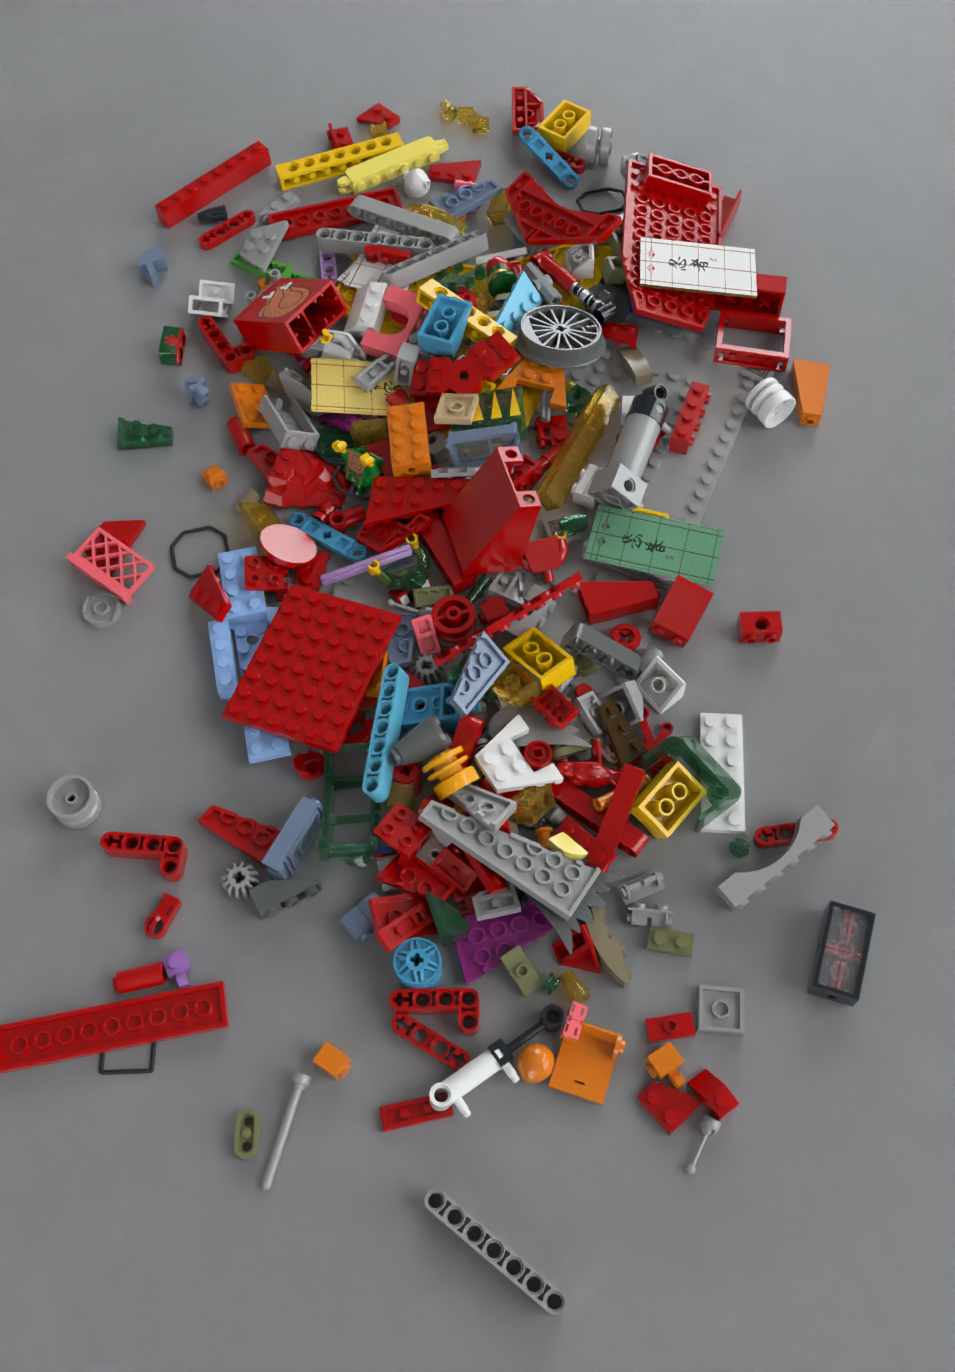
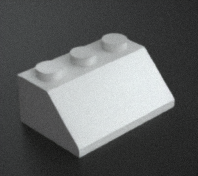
[344,281,388,338]

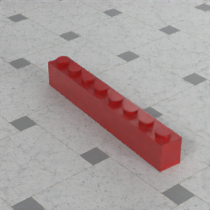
[155,141,271,229]

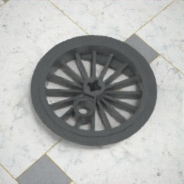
[513,305,606,368]

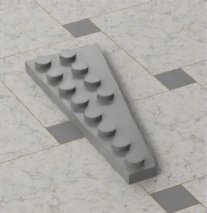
[418,800,601,921]

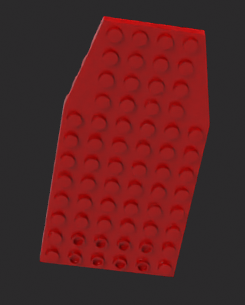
[620,153,722,333]

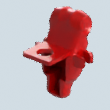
[555,738,622,789]

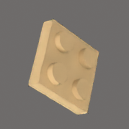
[434,393,479,425]

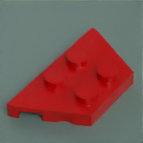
[84,520,146,577]

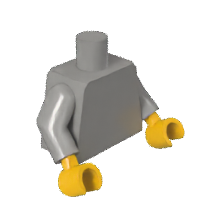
[309,329,363,382]

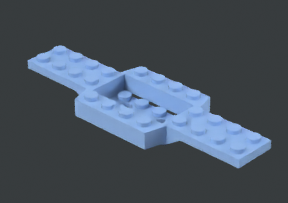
[208,546,292,764]

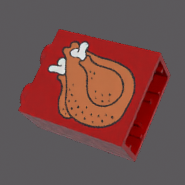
[233,278,348,354]

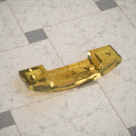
[404,203,467,238]

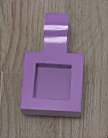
[162,948,192,989]

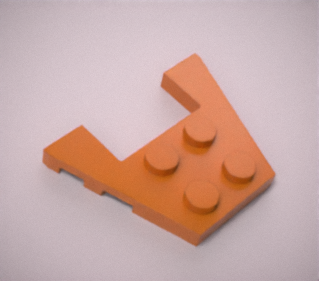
[496,357,566,411]

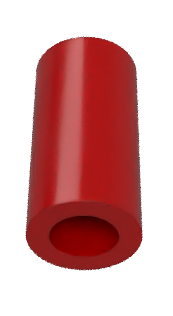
[226,416,256,456]
[112,962,167,994]

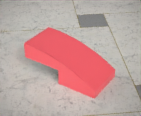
[411,613,441,657]

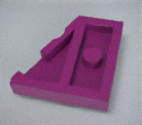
[319,412,364,432]

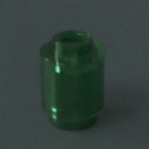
[559,513,589,535]

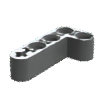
[559,623,642,680]

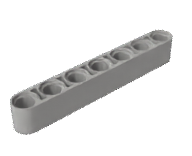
[348,195,460,246]
[316,228,433,257]
[383,229,489,288]
[424,1189,566,1315]

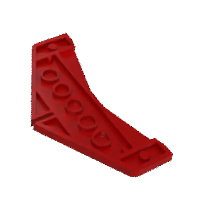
[505,171,622,246]

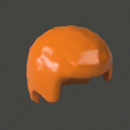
[516,1043,555,1083]

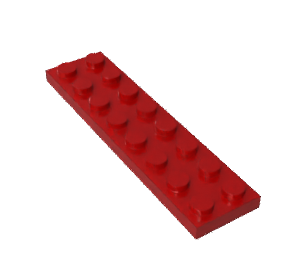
[268,186,403,241]

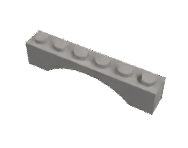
[714,804,835,910]

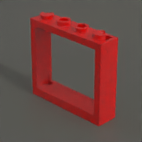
[713,309,792,373]

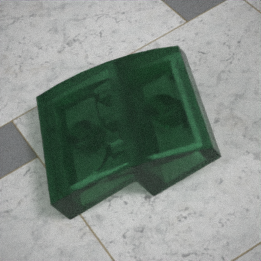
[316,427,356,458]

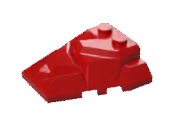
[264,447,352,509]

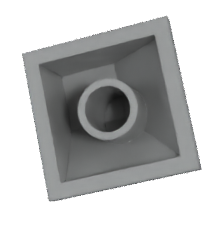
[597,680,643,735]

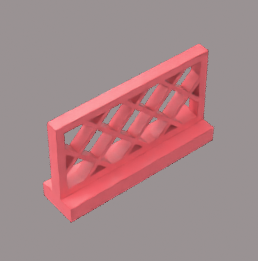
[65,526,156,605]

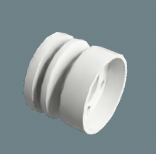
[745,377,796,428]

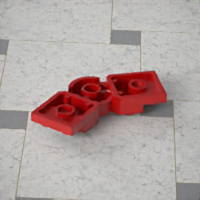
[410,330,521,398]

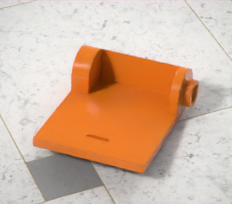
[548,1017,626,1105]

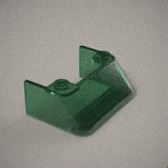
[640,735,741,833]

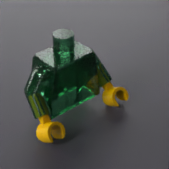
[368,534,430,592]

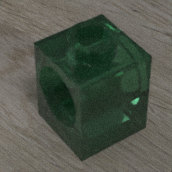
[566,384,591,418]

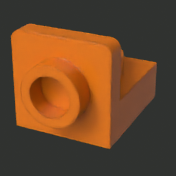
[201,464,229,492]

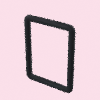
[99,1042,156,1075]

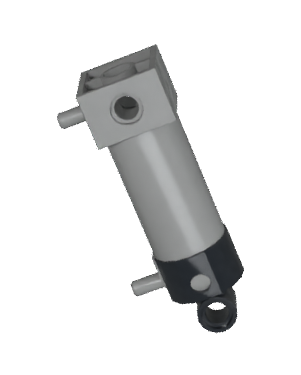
[587,383,673,512]

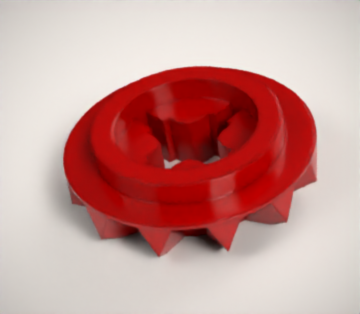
[609,623,641,651]

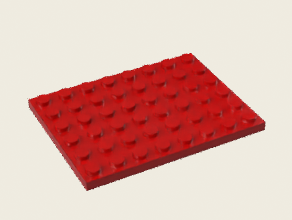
[222,584,402,754]

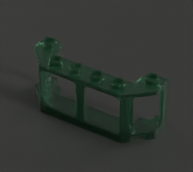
[317,743,381,862]

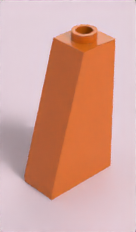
[790,359,830,427]

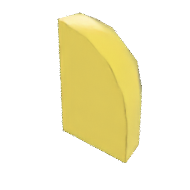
[547,832,588,861]

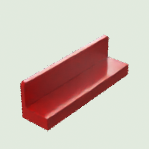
[718,190,742,240]

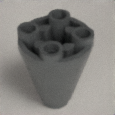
[389,715,452,766]

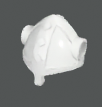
[403,168,430,199]

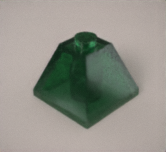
[425,892,470,947]

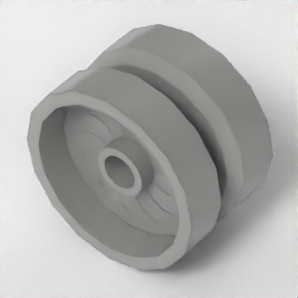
[585,125,613,165]
[46,775,102,829]

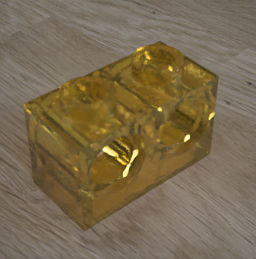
[510,783,556,826]

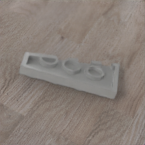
[431,466,514,479]

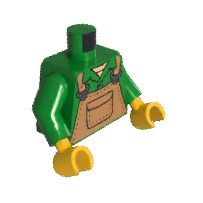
[332,440,384,495]

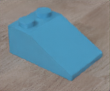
[417,294,473,359]

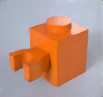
[645,1041,686,1090]

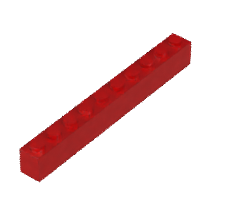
[366,438,477,595]

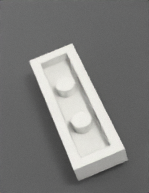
[476,247,528,266]

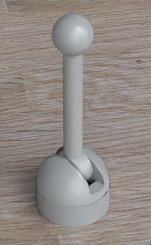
[386,599,432,617]
[686,1115,721,1174]

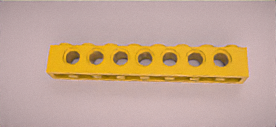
[275,132,404,191]

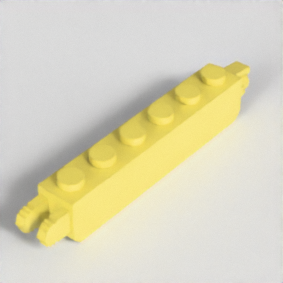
[337,136,449,195]

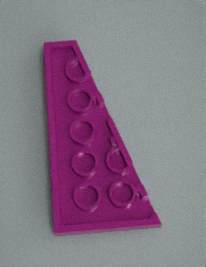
[449,899,554,986]

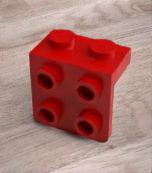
[244,555,288,601]

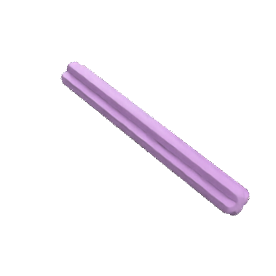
[320,544,413,586]

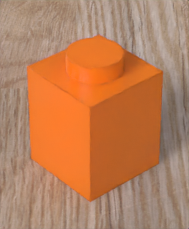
[312,1041,351,1081]

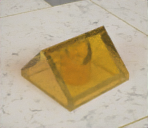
[238,501,282,541]

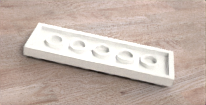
[699,713,745,834]

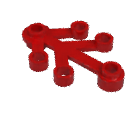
[630,706,680,778]

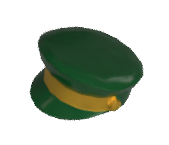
[486,263,517,298]

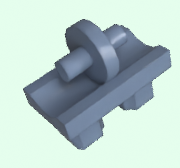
[184,377,210,408]

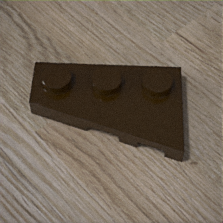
[594,699,647,770]

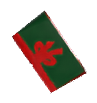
[159,325,187,366]

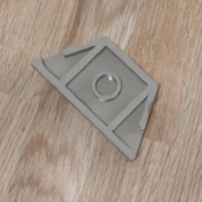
[239,221,289,273]

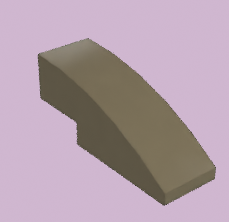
[616,346,653,387]

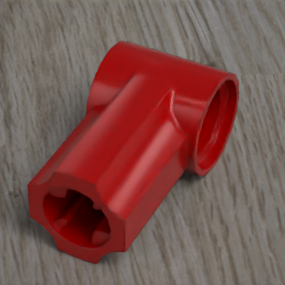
[329,504,366,534]

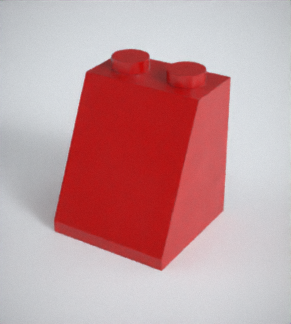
[648,575,714,648]

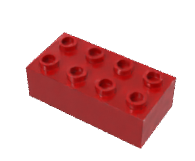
[710,273,787,317]

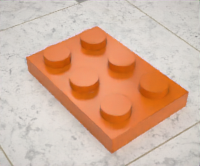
[228,382,271,429]

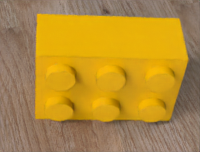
[538,99,591,153]
[502,626,576,694]
[631,761,707,839]

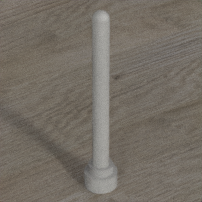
[261,1072,311,1190]

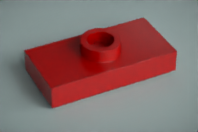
[645,1012,696,1044]

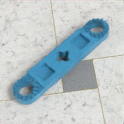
[519,126,579,190]
[289,512,368,563]

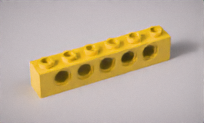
[416,279,517,348]

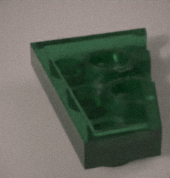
[117,417,174,450]

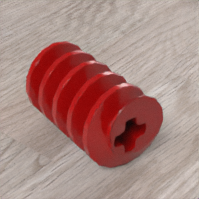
[393,763,422,798]

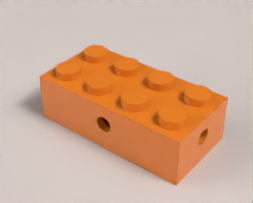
[386,402,432,477]

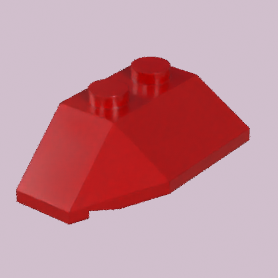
[511,86,544,136]

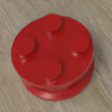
[431,595,476,643]

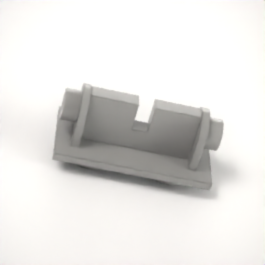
[616,869,666,906]
[627,902,673,928]

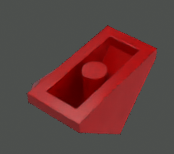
[552,924,601,974]

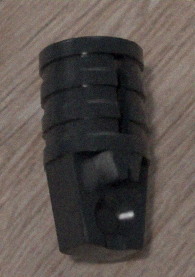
[197,205,228,224]

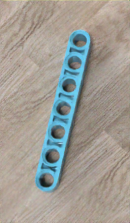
[362,663,409,803]

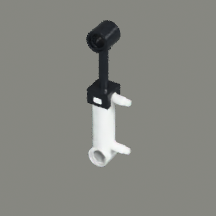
[429,1004,565,1118]

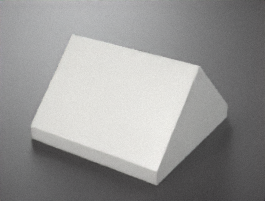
[565,244,594,279]
[636,656,686,714]

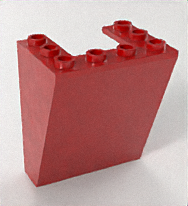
[442,446,542,575]

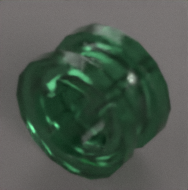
[540,972,561,996]

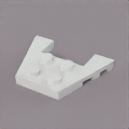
[474,715,563,794]

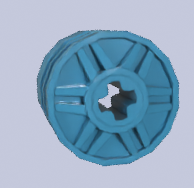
[393,937,443,989]

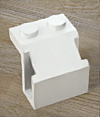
[188,279,235,318]

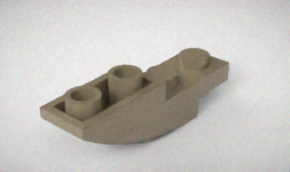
[585,906,632,988]

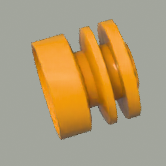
[422,746,480,801]

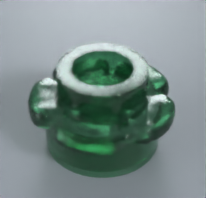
[729,838,750,858]

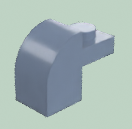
[138,246,169,287]

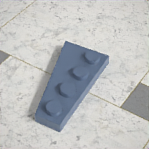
[429,178,502,223]

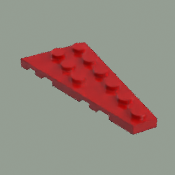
[365,476,470,528]

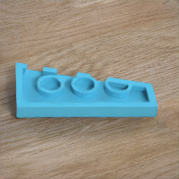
[494,271,543,333]

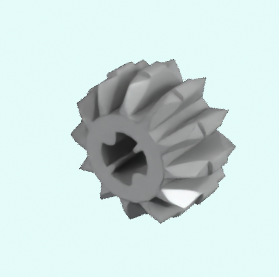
[410,652,444,685]
[222,861,260,900]

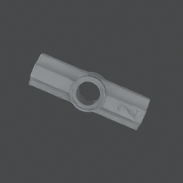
[522,262,562,305]

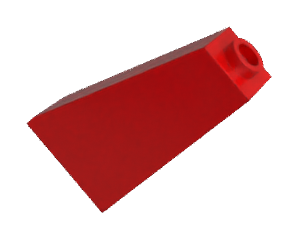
[577,581,661,625]

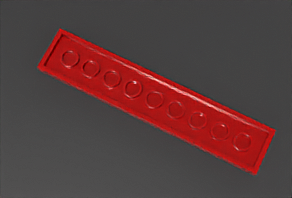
[0,981,229,1074]

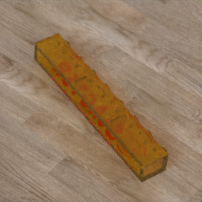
[536,384,622,511]

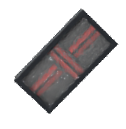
[807,900,876,1007]

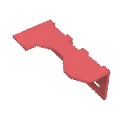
[560,1000,588,1041]

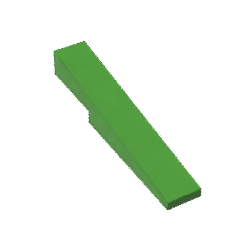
[230,250,317,281]

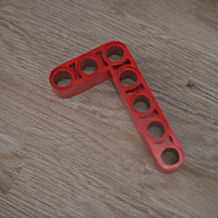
[418,714,485,816]

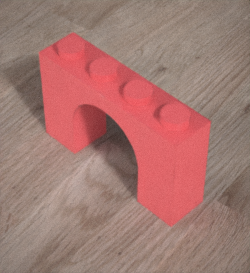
[360,285,429,362]

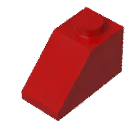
[687,1068,740,1121]

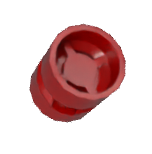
[524,740,552,772]

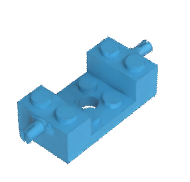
[373,681,481,739]

